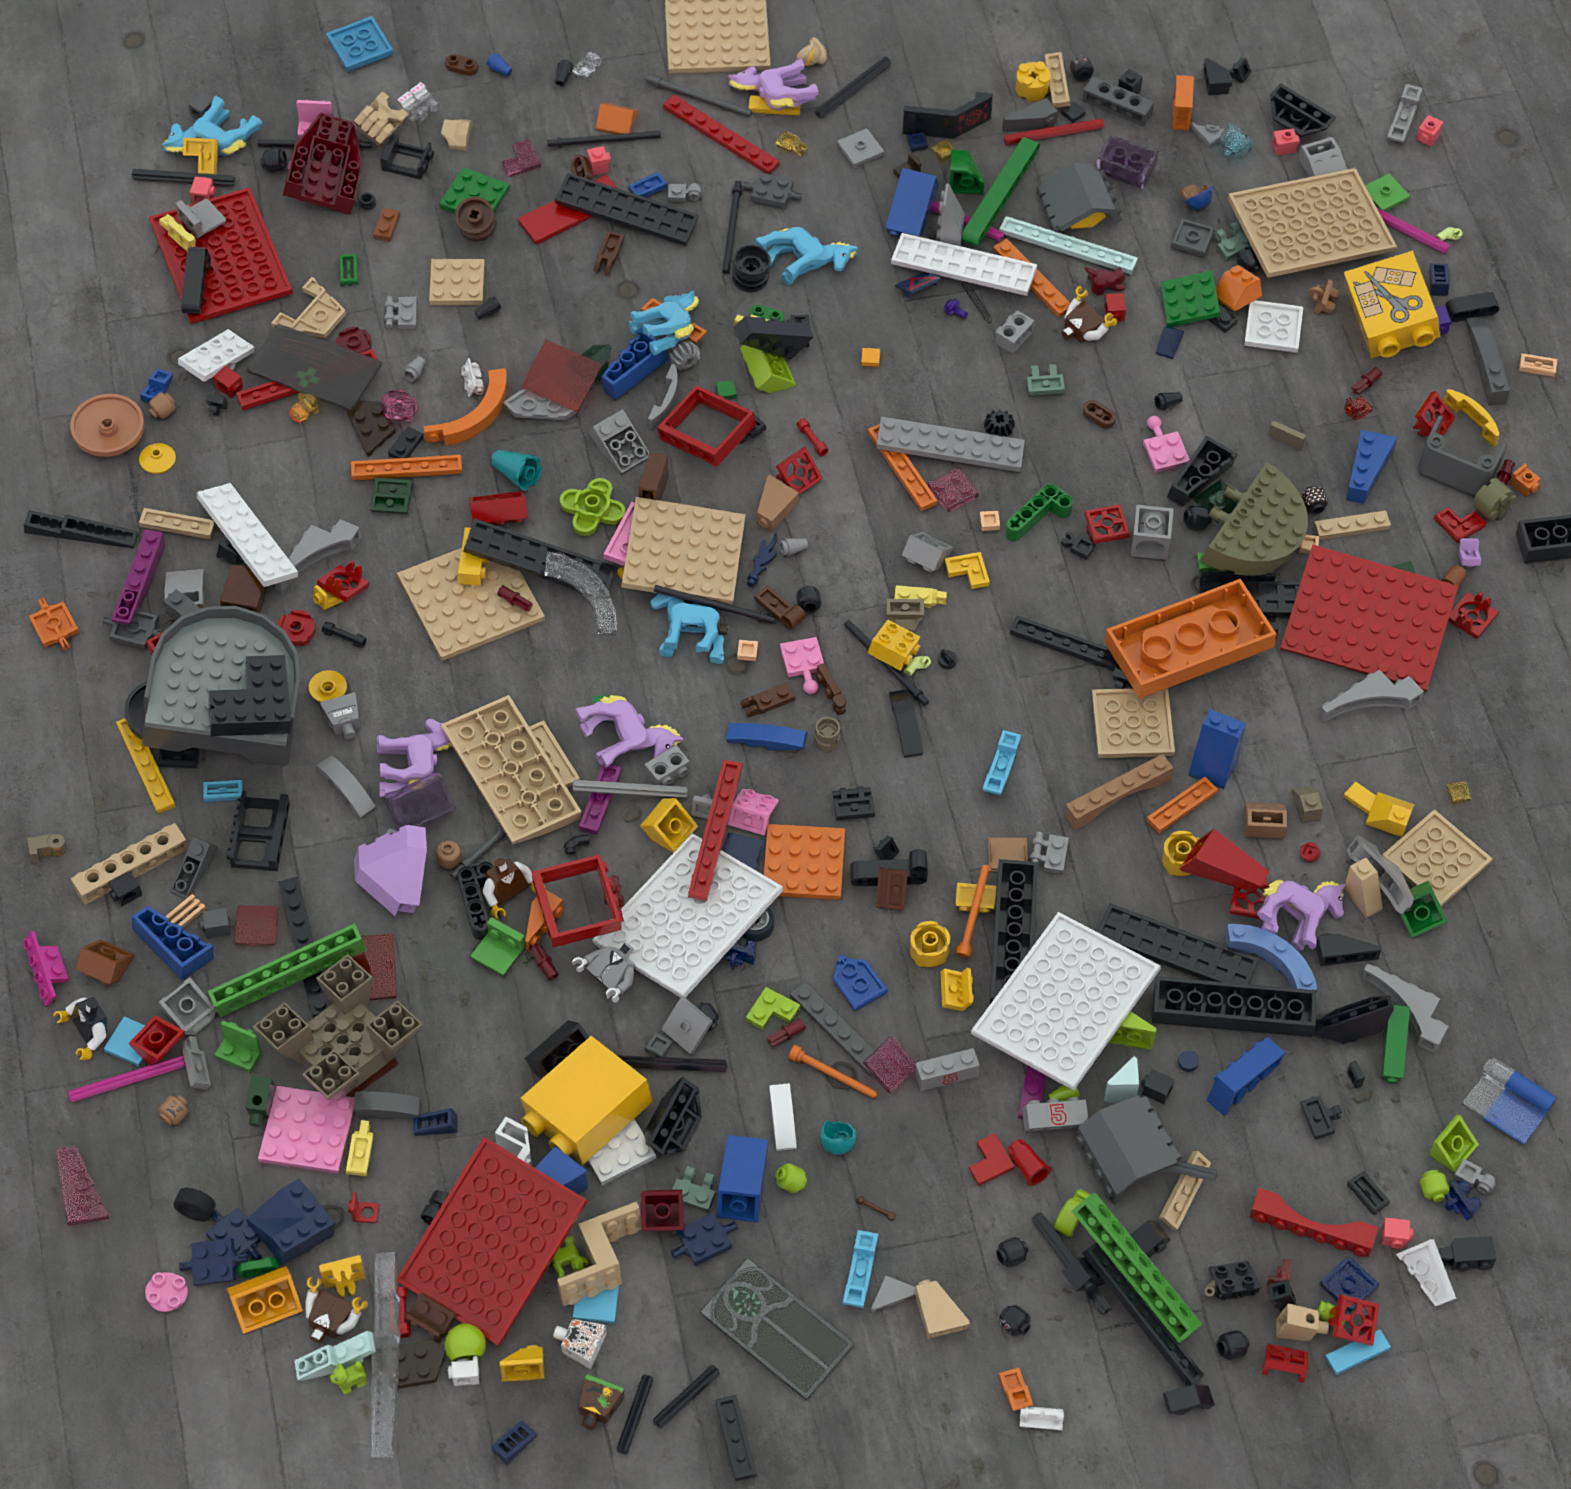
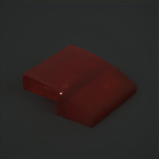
[235,905,278,945]

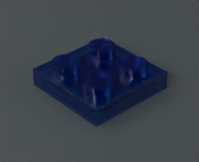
[1320,1256,1380,1314]

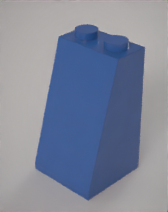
[885,168,939,237]
[1188,709,1246,789]
[717,1135,768,1222]
[535,1146,588,1195]

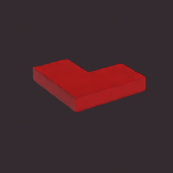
[1434,507,1487,544]
[969,1133,1015,1186]

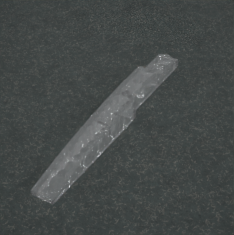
[371,1252,400,1459]

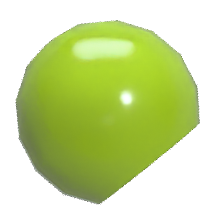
[444,1324,486,1362]

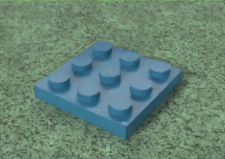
[326,16,394,72]

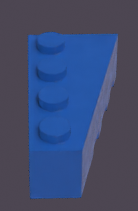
[601,328,668,400]
[1346,430,1397,504]
[132,906,214,980]
[1206,1037,1286,1116]

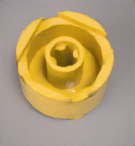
[1015,61,1051,102]
[1162,831,1199,876]
[910,921,950,967]

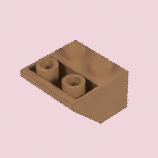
[1245,802,1287,839]

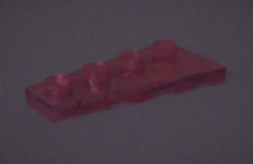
[56,1146,109,1226]

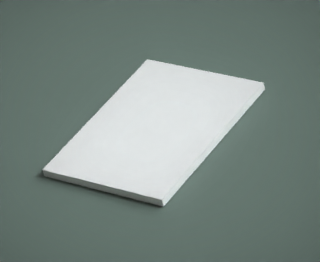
[592,833,783,998]
[971,912,1160,1090]

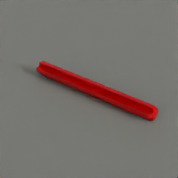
[1004,118,1104,145]

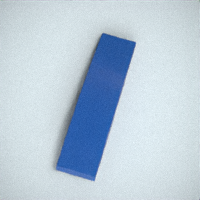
[726,723,807,750]

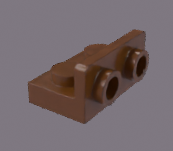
[404,1293,457,1338]

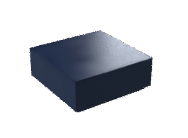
[907,132,928,152]

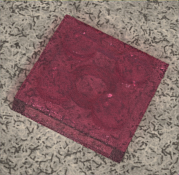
[928,467,979,512]
[863,1036,916,1093]

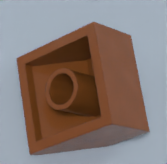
[76,939,135,985]

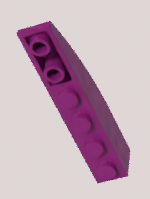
[112,529,165,625]

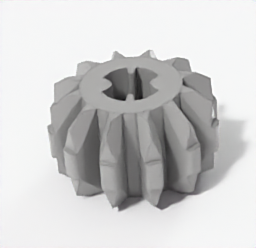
[669,341,701,371]

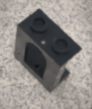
[380,134,434,179]

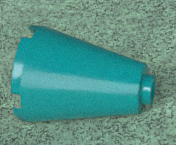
[491,450,542,491]

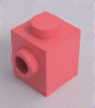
[1416,115,1444,146]
[1272,129,1300,156]
[587,146,611,176]
[190,176,216,204]
[1381,1218,1413,1249]

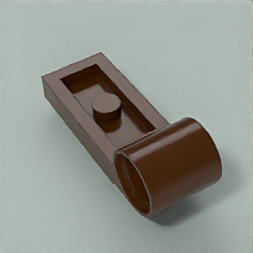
[754,585,806,629]

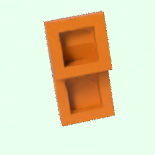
[998,1368,1033,1412]

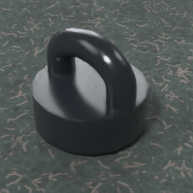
[938,649,957,669]

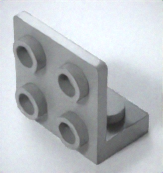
[175,199,226,238]

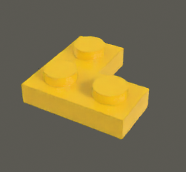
[183,138,218,174]
[944,552,990,589]

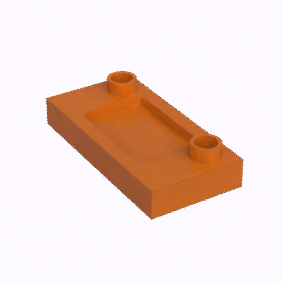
[1105,579,1276,699]

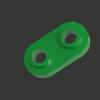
[750,305,784,322]
[237,1257,280,1278]

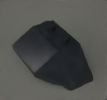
[1270,83,1336,137]
[1316,995,1394,1044]
[645,1077,701,1156]

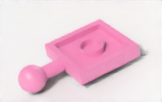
[1143,416,1190,473]
[780,637,824,694]

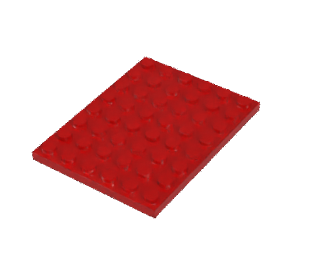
[149,187,293,324]
[1280,545,1458,692]
[396,1137,588,1346]

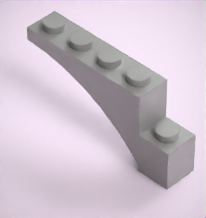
[275,519,361,593]
[1319,670,1424,723]
[1346,835,1414,914]
[1362,964,1449,1054]

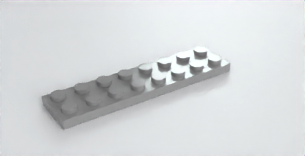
[876,417,1025,472]

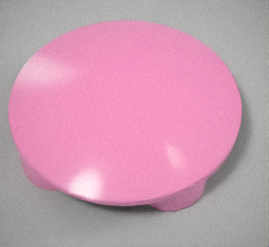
[145,1272,188,1312]

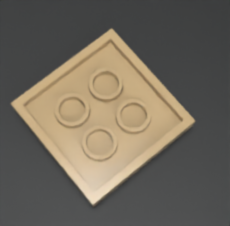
[429,259,485,305]

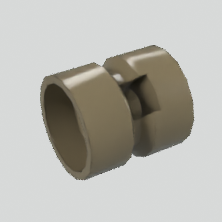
[815,717,840,752]

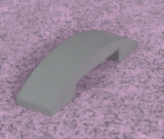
[1387,84,1423,143]
[648,364,678,431]
[316,755,376,819]

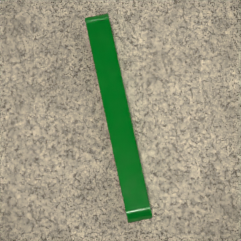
[961,137,1040,246]

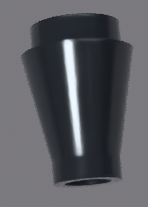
[555,60,573,86]
[474,296,501,320]
[1154,392,1183,410]

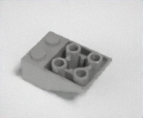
[1299,137,1347,177]
[936,184,965,246]
[588,409,649,474]
[164,569,205,620]

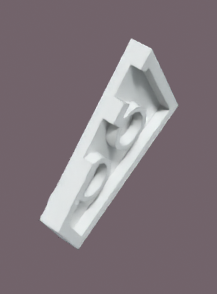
[1396,1239,1456,1306]

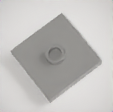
[837,128,884,168]
[661,997,713,1054]

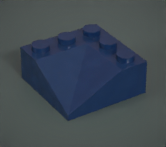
[246,1179,335,1266]

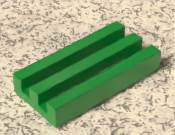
[339,254,358,286]

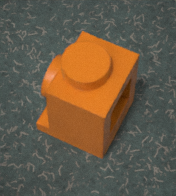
[1510,463,1541,497]

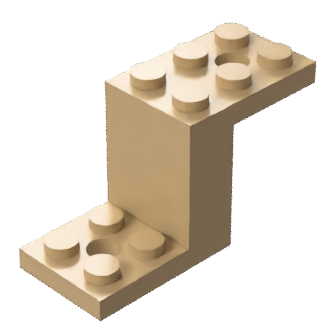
[557,1201,642,1307]

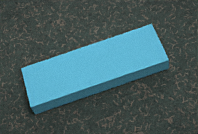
[1325,1330,1391,1376]

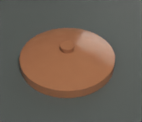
[70,394,145,457]

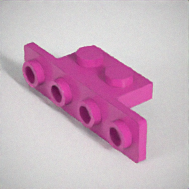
[23,931,69,1006]

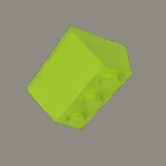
[740,345,796,393]

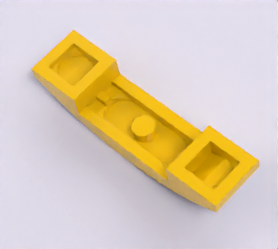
[1444,389,1500,447]

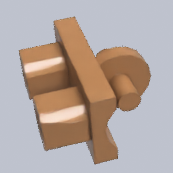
[1309,279,1339,314]

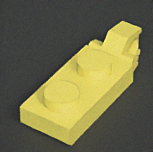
[159,214,196,251]
[894,585,947,608]
[346,1120,373,1176]

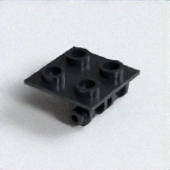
[1208,1261,1262,1301]

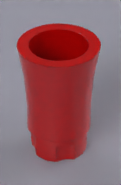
[1008,1138,1051,1186]

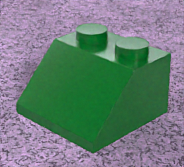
[1400,881,1448,938]

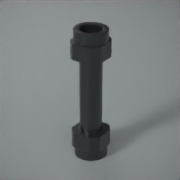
[321,622,367,648]

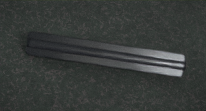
[653,1365,719,1428]
[617,1374,653,1454]

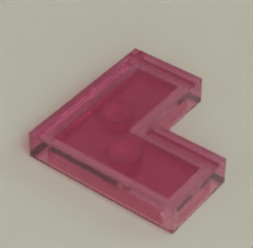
[502,139,541,177]

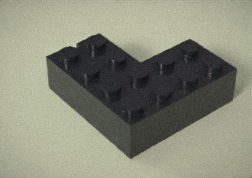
[208,655,291,736]

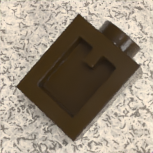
[894,153,922,178]

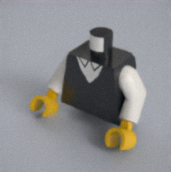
[53,997,107,1060]

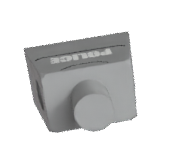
[320,692,360,739]

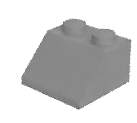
[902,532,954,572]

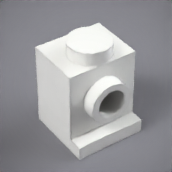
[448,1356,479,1386]

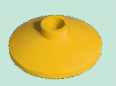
[139,443,176,474]
[309,670,347,702]

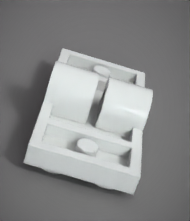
[178,329,254,382]

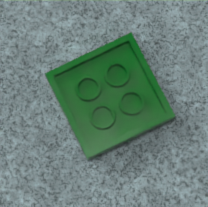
[439,167,510,214]
[1160,270,1221,327]

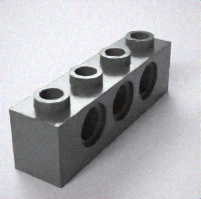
[1082,76,1154,127]

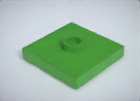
[1365,173,1410,212]

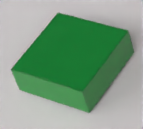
[716,380,737,399]

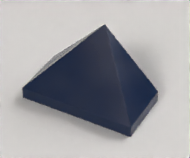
[1156,326,1185,359]

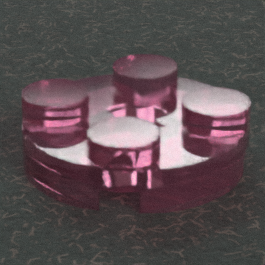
[381,389,418,421]

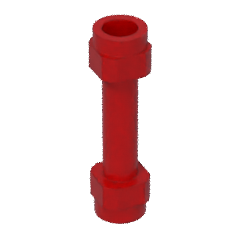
[796,418,829,456]
[394,1287,411,1338]

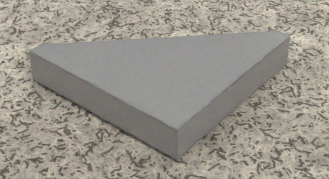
[1190,122,1235,148]
[871,1276,916,1312]

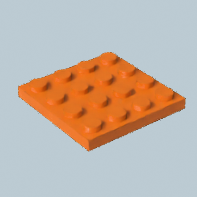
[764,824,845,900]

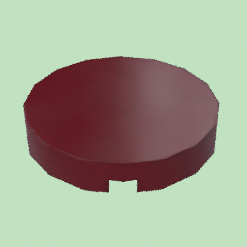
[336,327,372,357]

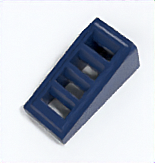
[1430,263,1449,296]
[414,1108,458,1136]
[491,1420,537,1465]

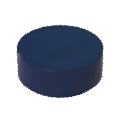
[1178,1051,1199,1072]

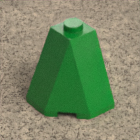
[949,150,984,195]

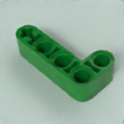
[1005,484,1073,541]

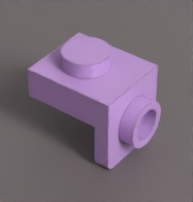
[1458,539,1481,567]

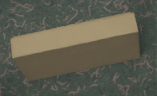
[1269,421,1306,450]

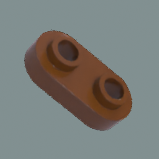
[445,54,478,76]
[571,154,593,180]
[1083,400,1116,428]

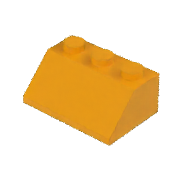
[227,1266,303,1334]

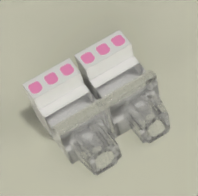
[397,82,439,122]

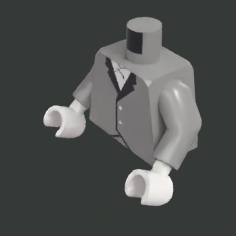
[572,943,635,1003]

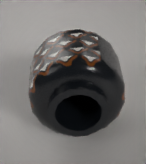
[1302,486,1328,514]

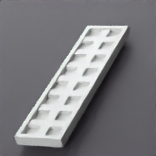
[891,233,1037,296]
[197,483,298,587]

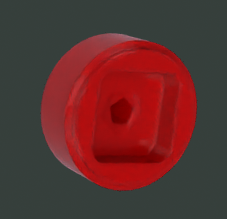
[1300,842,1321,863]

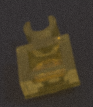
[776,130,808,156]

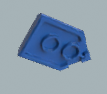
[833,955,888,1010]

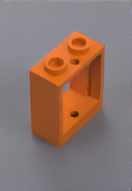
[1172,75,1194,131]

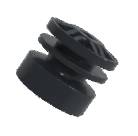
[732,244,771,292]

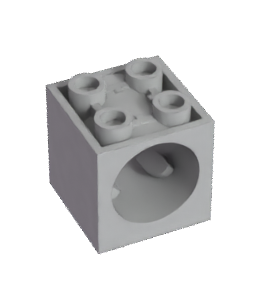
[1131,505,1173,560]

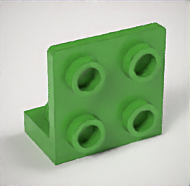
[471,917,526,976]
[214,1021,262,1073]

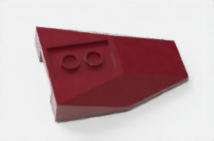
[282,113,363,214]

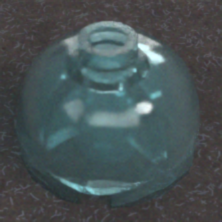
[1220,124,1255,157]

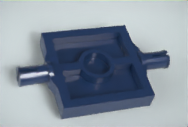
[206,1207,262,1261]
[671,1213,738,1266]
[179,1238,249,1286]

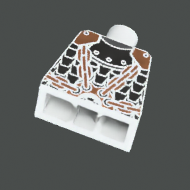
[553,1319,607,1369]

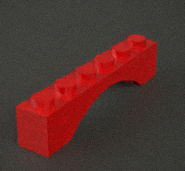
[1250,1188,1379,1257]

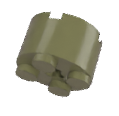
[1473,478,1517,521]

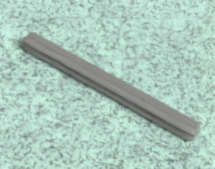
[572,780,688,798]

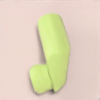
[1435,227,1462,241]
[904,656,931,676]

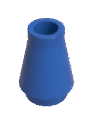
[487,53,513,77]

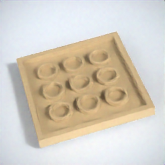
[1092,688,1175,758]
[1382,809,1493,907]

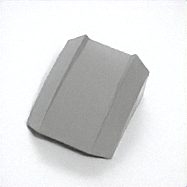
[157,977,216,1035]

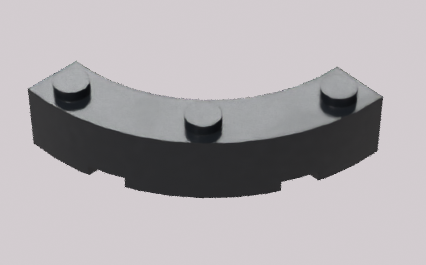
[1062,1220,1171,1292]

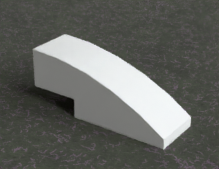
[769,1083,797,1151]

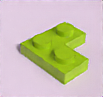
[746,987,800,1030]

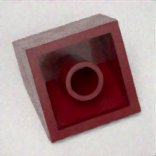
[641,1189,684,1231]

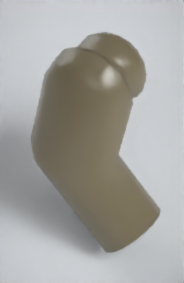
[1204,1279,1218,1297]

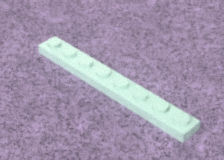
[999,216,1138,275]

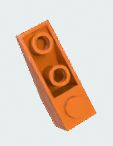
[525,889,564,952]

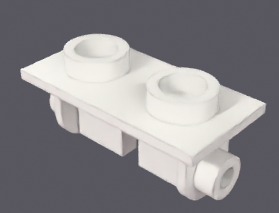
[461,358,485,398]
[1020,1407,1064,1430]

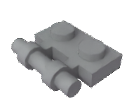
[384,296,417,329]
[1030,832,1069,875]

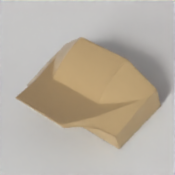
[441,119,472,151]

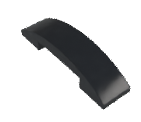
[889,689,923,758]

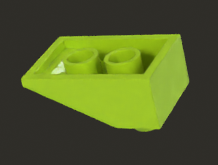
[1108,1011,1156,1050]

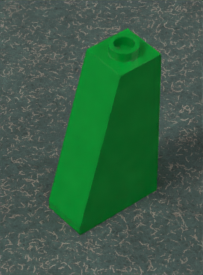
[1381,1005,1410,1084]

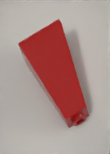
[1179,828,1270,892]

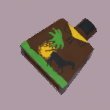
[578,1374,625,1430]

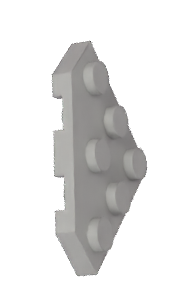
[503,374,580,420]

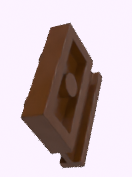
[876,867,908,910]

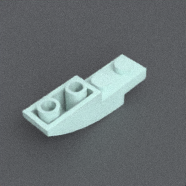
[294,1331,376,1381]

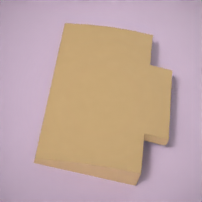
[441,695,581,845]

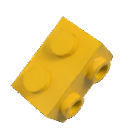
[955,883,996,913]
[940,968,974,1012]

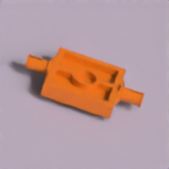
[29,598,79,650]

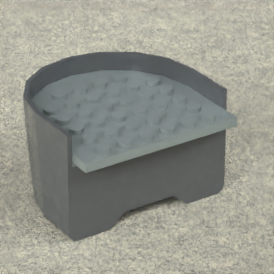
[142,606,300,766]

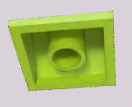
[1429,1114,1479,1173]

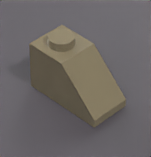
[1292,786,1323,823]

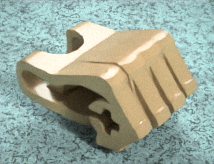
[353,92,409,146]

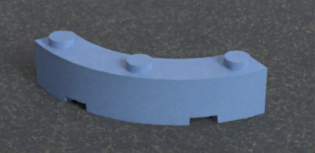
[1225,924,1318,993]

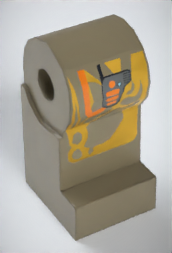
[27,834,66,863]

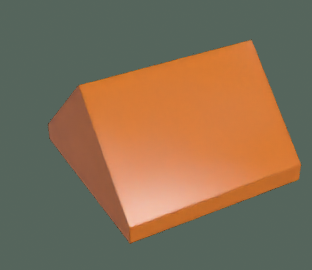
[596,103,639,134]

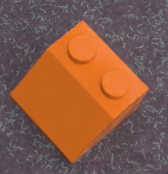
[1216,265,1262,312]

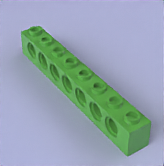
[208,923,367,1018]
[1072,1193,1202,1343]

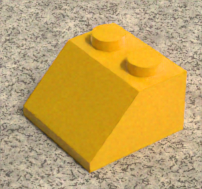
[640,798,698,853]

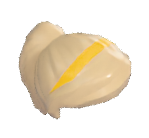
[795,37,827,66]

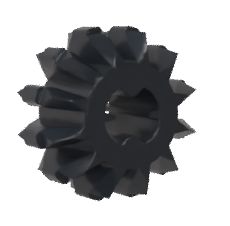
[984,409,1015,437]

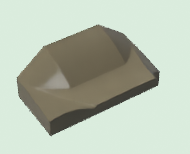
[886,599,924,631]

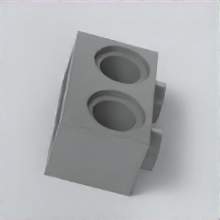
[995,310,1035,354]
[645,745,690,786]

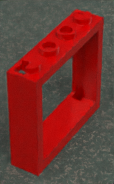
[657,385,756,467]
[531,854,624,948]

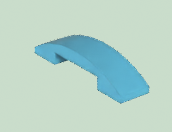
[982,730,1021,795]
[843,1230,878,1308]

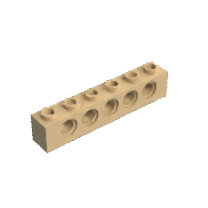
[71,823,188,905]

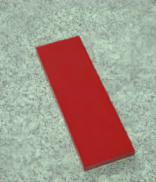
[518,175,618,245]

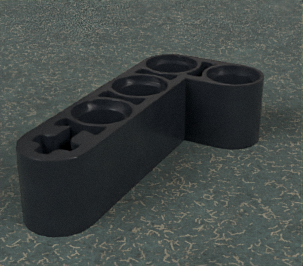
[181,247,211,314]
[850,849,928,886]
[458,861,494,940]

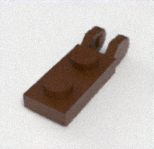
[594,231,625,275]
[815,663,846,715]
[740,682,796,717]

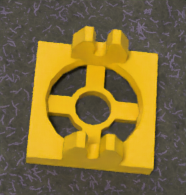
[319,1255,365,1299]

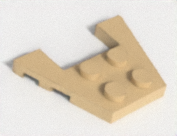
[271,277,346,339]

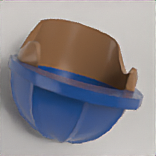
[1182,184,1214,210]

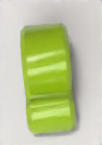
[1054,1189,1091,1238]

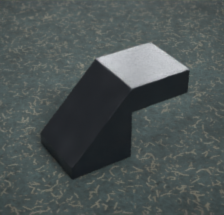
[1163,1384,1215,1415]

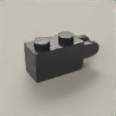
[1438,1236,1496,1272]

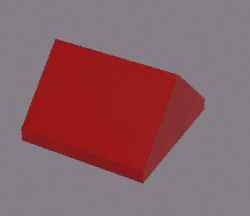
[129,1015,185,1065]

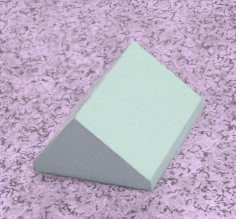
[1104,1056,1139,1103]

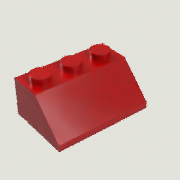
[469,491,528,525]

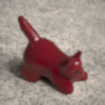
[1085,266,1125,296]

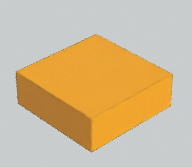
[861,348,880,367]

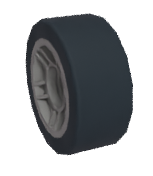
[742,907,774,942]

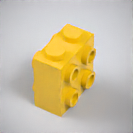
[868,620,921,671]

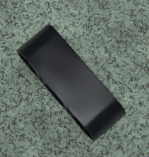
[1445,292,1500,322]

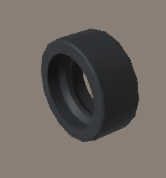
[173,1187,216,1221]

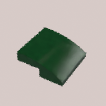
[370,478,413,514]

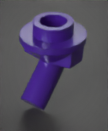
[944,299,968,319]

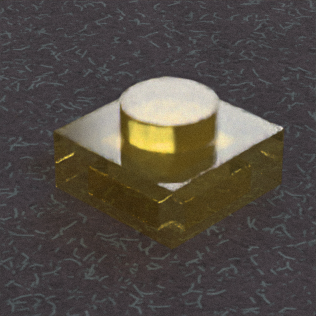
[932,139,956,162]
[1446,781,1471,804]

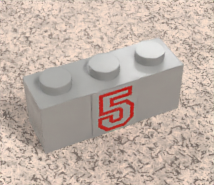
[915,1048,980,1091]
[1022,1097,1088,1132]

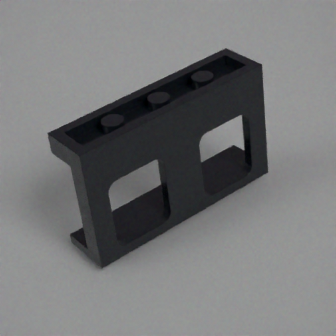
[227,791,290,871]

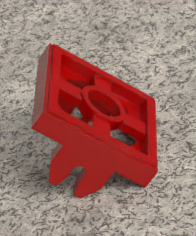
[1413,391,1455,436]
[776,447,823,495]
[1084,504,1130,544]
[317,561,370,602]
[1448,592,1499,639]
[1230,882,1271,919]
[1328,1295,1379,1346]
[1262,1344,1308,1383]

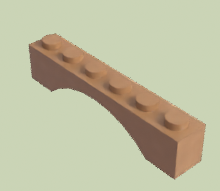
[1064,754,1173,830]

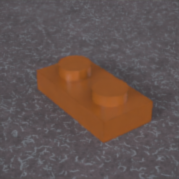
[373,208,400,242]

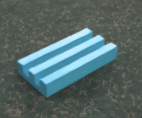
[203,780,243,802]

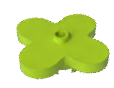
[560,478,625,536]

